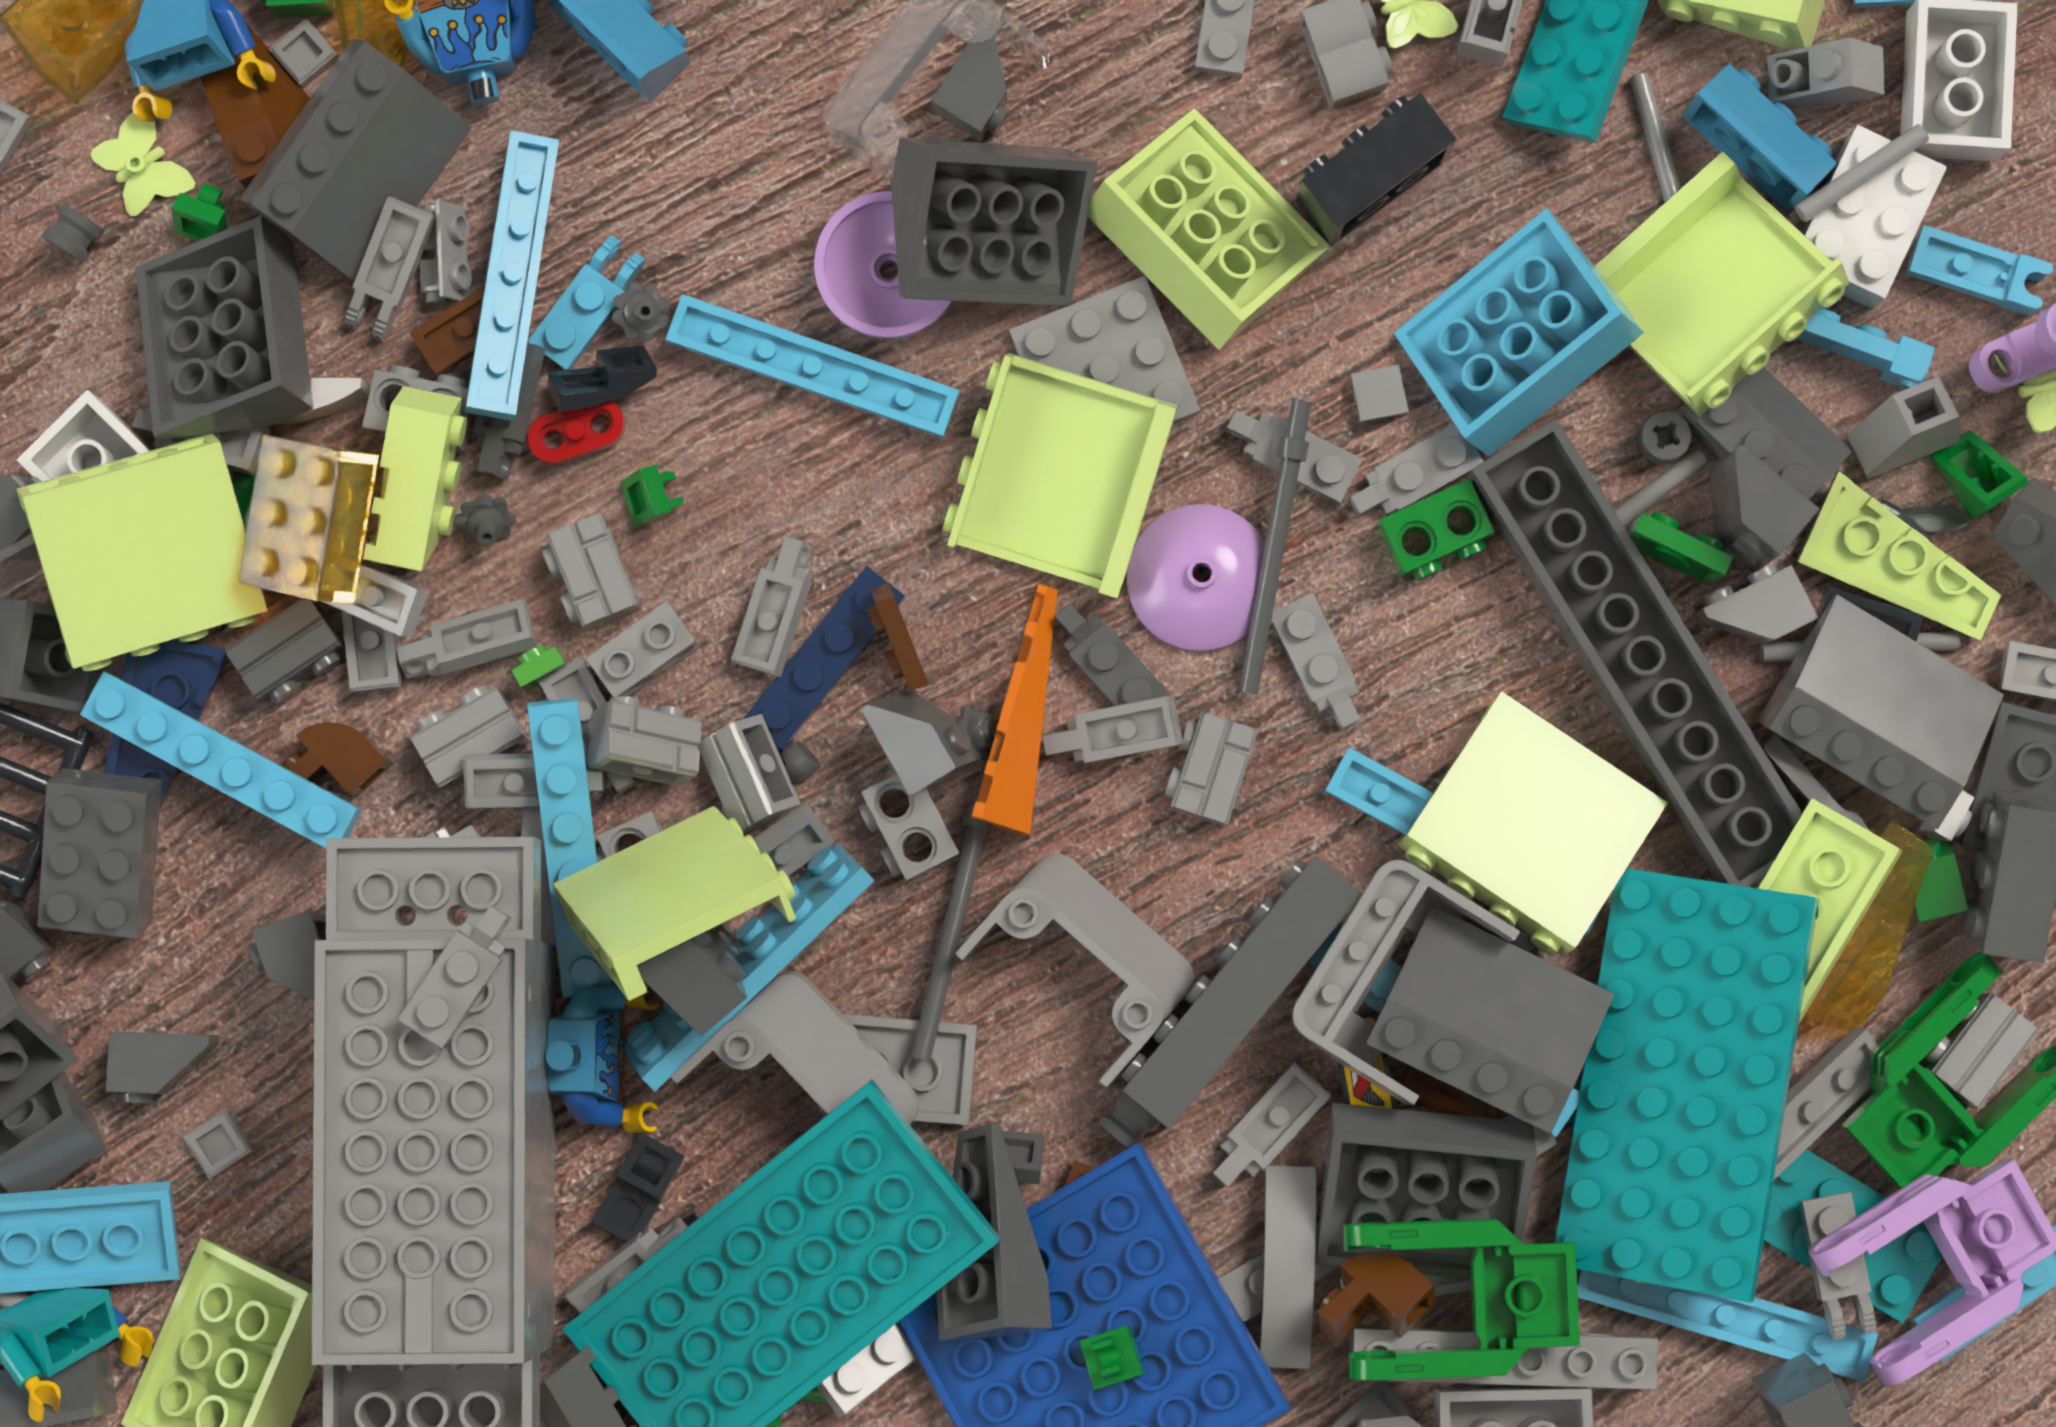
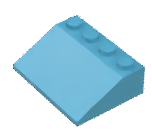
[1394,208,1645,457]

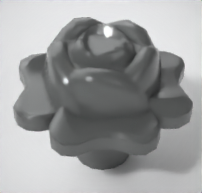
[611,282,670,341]
[455,494,516,545]
[956,704,997,763]

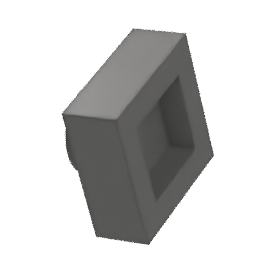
[1001,1130,1045,1185]

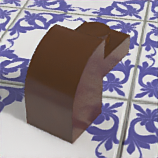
[281,722,394,797]
[1318,1251,1436,1345]

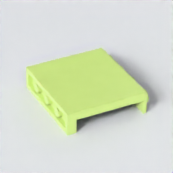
[1595,151,1850,417]
[942,353,1178,598]
[16,433,268,671]
[1398,691,1668,957]
[552,806,796,1001]

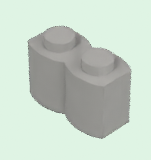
[1298,0,1394,109]

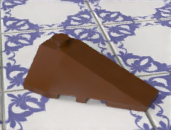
[200,22,310,189]

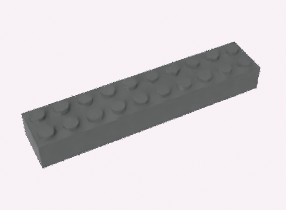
[1465,418,1802,887]

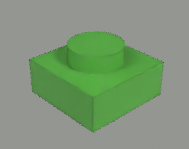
[511,645,568,692]

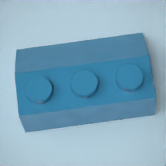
[546,0,691,104]
[1682,63,1838,216]

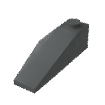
[936,1123,1052,1341]

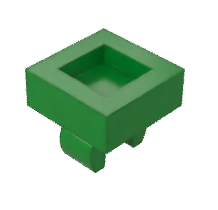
[171,183,227,242]
[620,465,684,529]
[1079,1325,1146,1390]

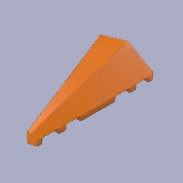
[972,584,1058,837]

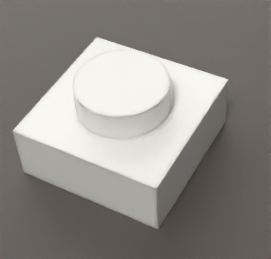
[1919,790,1975,841]

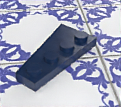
[105,640,228,809]

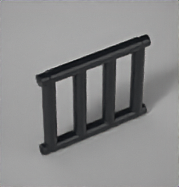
[0,702,94,901]

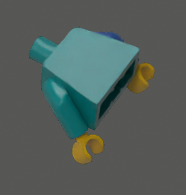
[0,1288,153,1422]

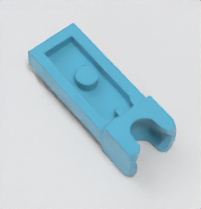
[1905,225,2054,316]
[1795,308,1935,389]

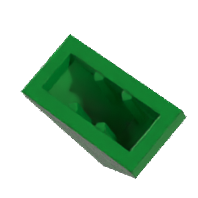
[1930,430,2029,520]

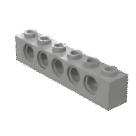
[1348,1325,1658,1390]

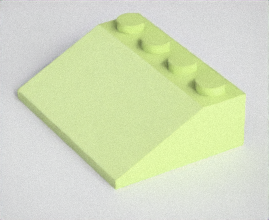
[1087,108,1330,350]
[121,1238,317,1427]

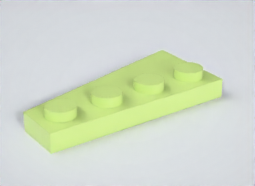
[1796,471,2001,641]

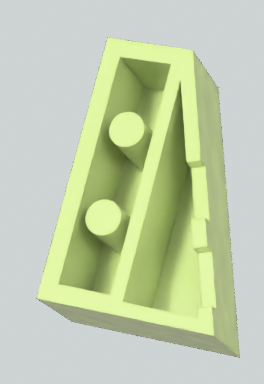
[1657,0,1825,50]
[363,386,467,571]

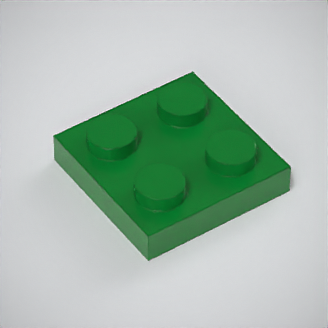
[1626,511,1733,586]

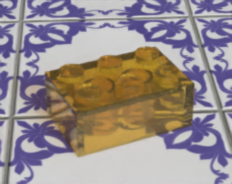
[238,435,379,603]

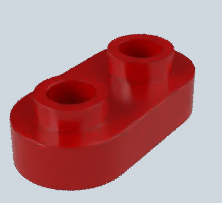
[527,401,625,465]

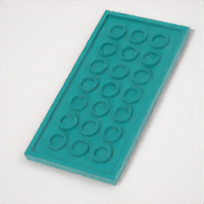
[1555,868,1819,1303]
[562,1079,1001,1427]

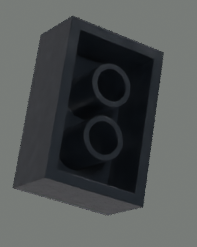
[1295,92,1457,248]

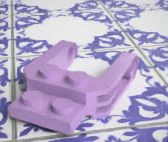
[1969,303,2056,393]
[1808,1158,2056,1386]

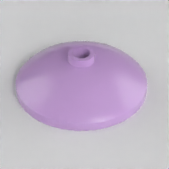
[814,191,953,339]
[1127,504,1265,652]

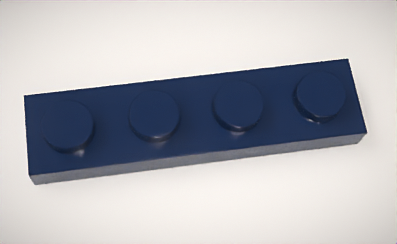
[743,566,906,750]

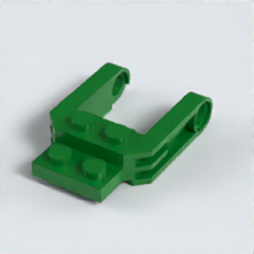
[1841,952,2056,1190]
[1343,1218,1580,1380]

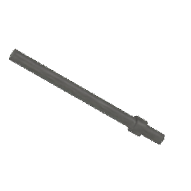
[1238,399,1312,695]
[911,769,992,1062]

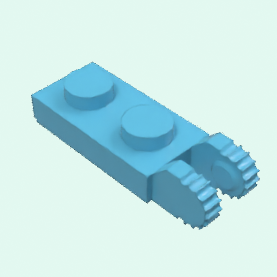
[527,235,646,370]

